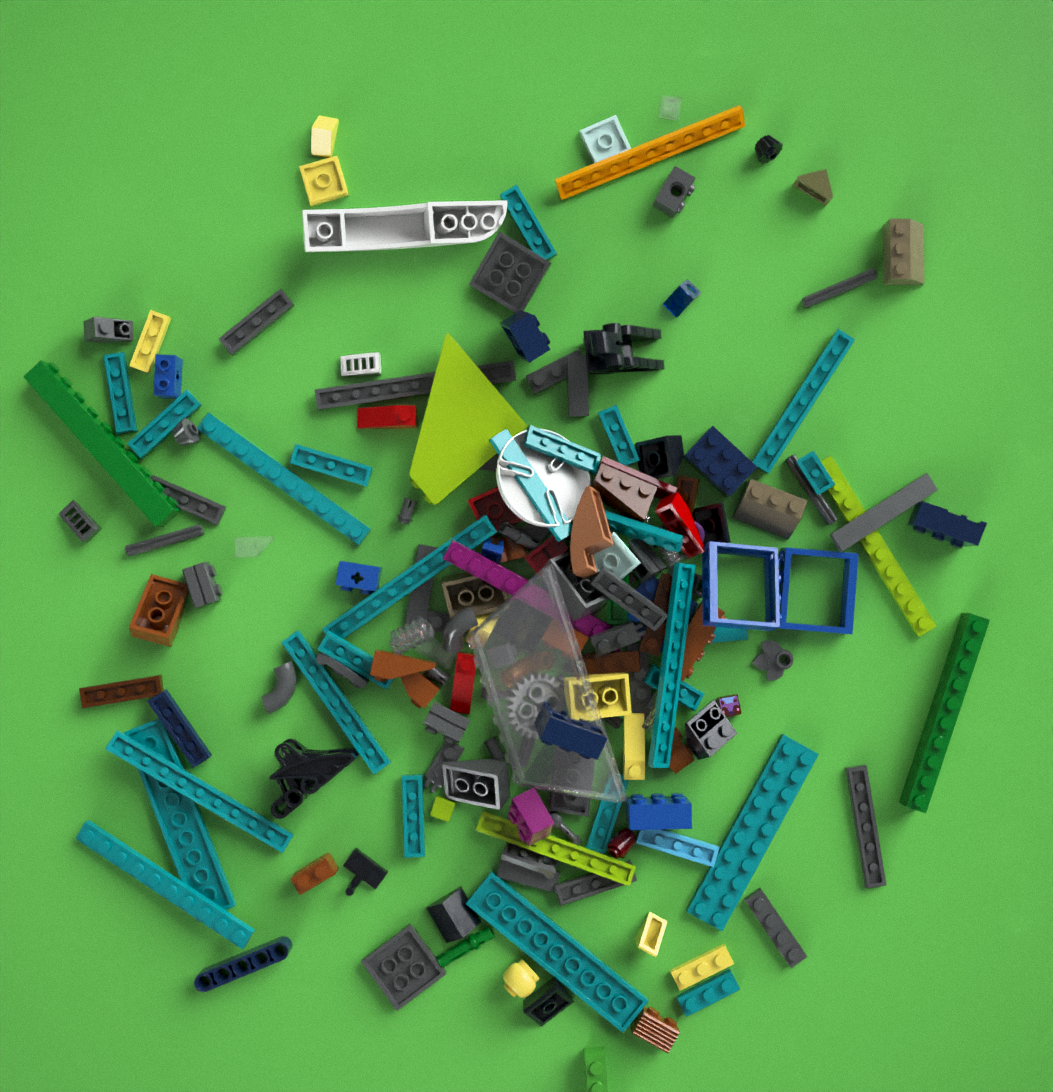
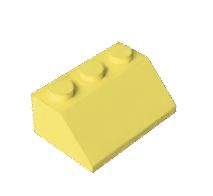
[563,672,632,721]

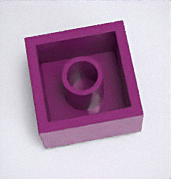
[508,787,554,846]

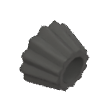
[172,418,201,446]

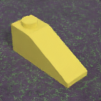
[622,713,645,780]

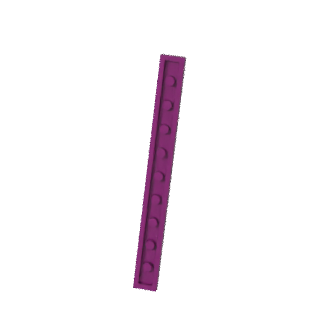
[442,539,621,652]

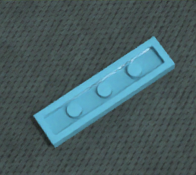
[635,829,719,867]

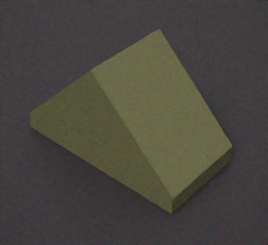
[792,169,833,206]

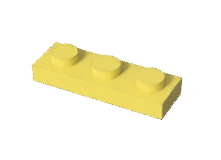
[129,310,172,374]
[670,943,734,991]

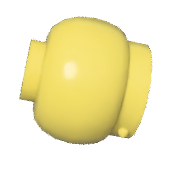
[503,959,540,998]

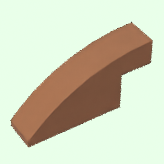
[570,485,614,579]

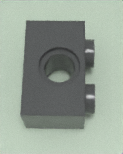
[653,166,696,218]

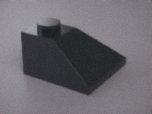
[635,435,684,479]

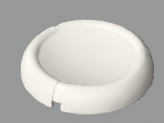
[496,429,591,527]

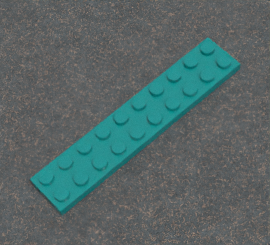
[123,718,236,921]
[686,734,819,931]
[466,870,649,1033]

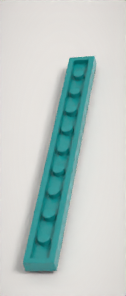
[197,412,371,545]
[322,515,498,639]
[648,562,696,768]
[105,731,294,853]
[76,820,255,950]

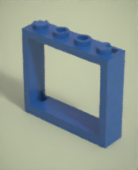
[702,541,782,631]
[778,548,859,634]

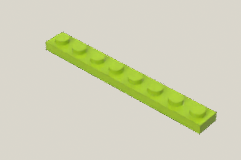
[476,811,636,886]

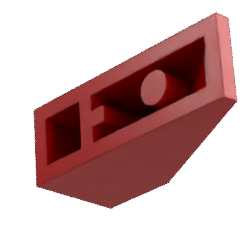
[357,405,418,429]
[655,492,705,559]
[450,652,479,714]

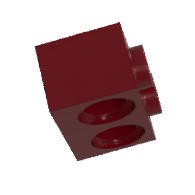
[525,535,569,575]

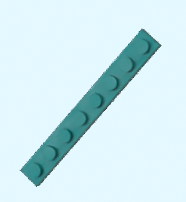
[752,329,855,474]
[281,630,391,774]

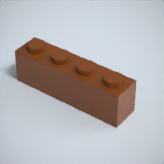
[681,601,726,682]

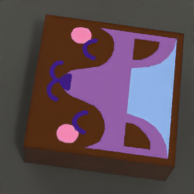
[717,694,742,717]

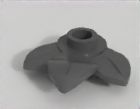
[753,640,794,680]

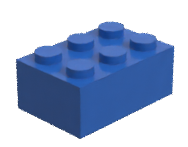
[626,793,692,830]

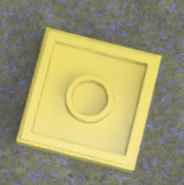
[299,156,349,206]

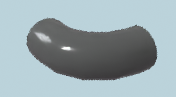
[442,606,479,654]
[262,661,297,714]

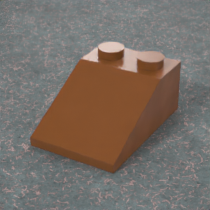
[129,574,189,647]

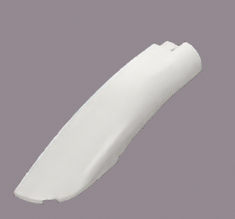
[302,201,507,253]

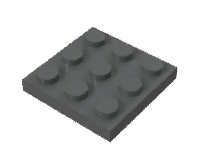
[469,231,552,313]
[361,923,447,1011]

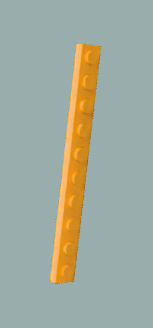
[554,105,745,200]

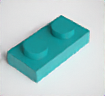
[795,450,835,495]

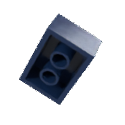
[500,310,551,363]
[683,426,757,498]

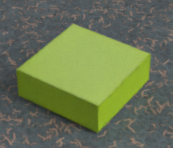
[430,795,456,822]

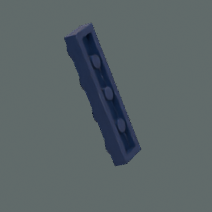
[147,689,212,768]

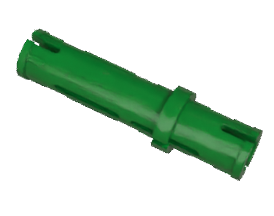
[437,926,495,968]

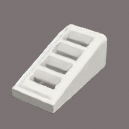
[340,352,382,377]

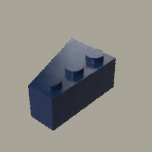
[907,501,987,549]
[534,701,608,760]

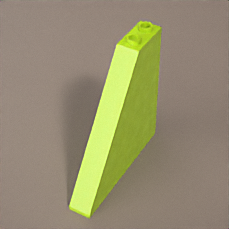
[409,333,528,506]

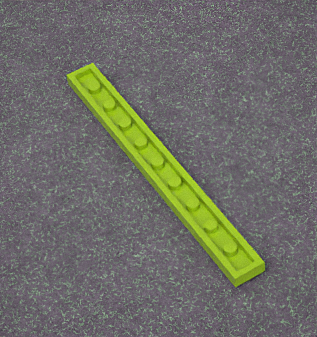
[821,456,937,637]

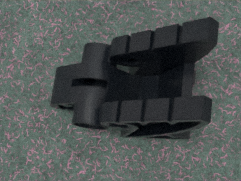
[583,323,665,374]
[269,738,360,819]

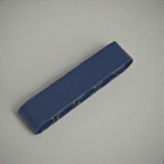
[194,936,292,992]

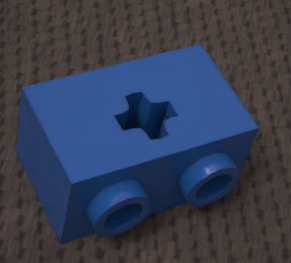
[154,354,183,399]
[336,561,382,594]

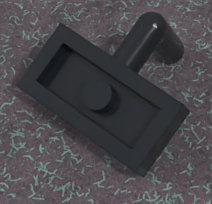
[343,848,388,896]

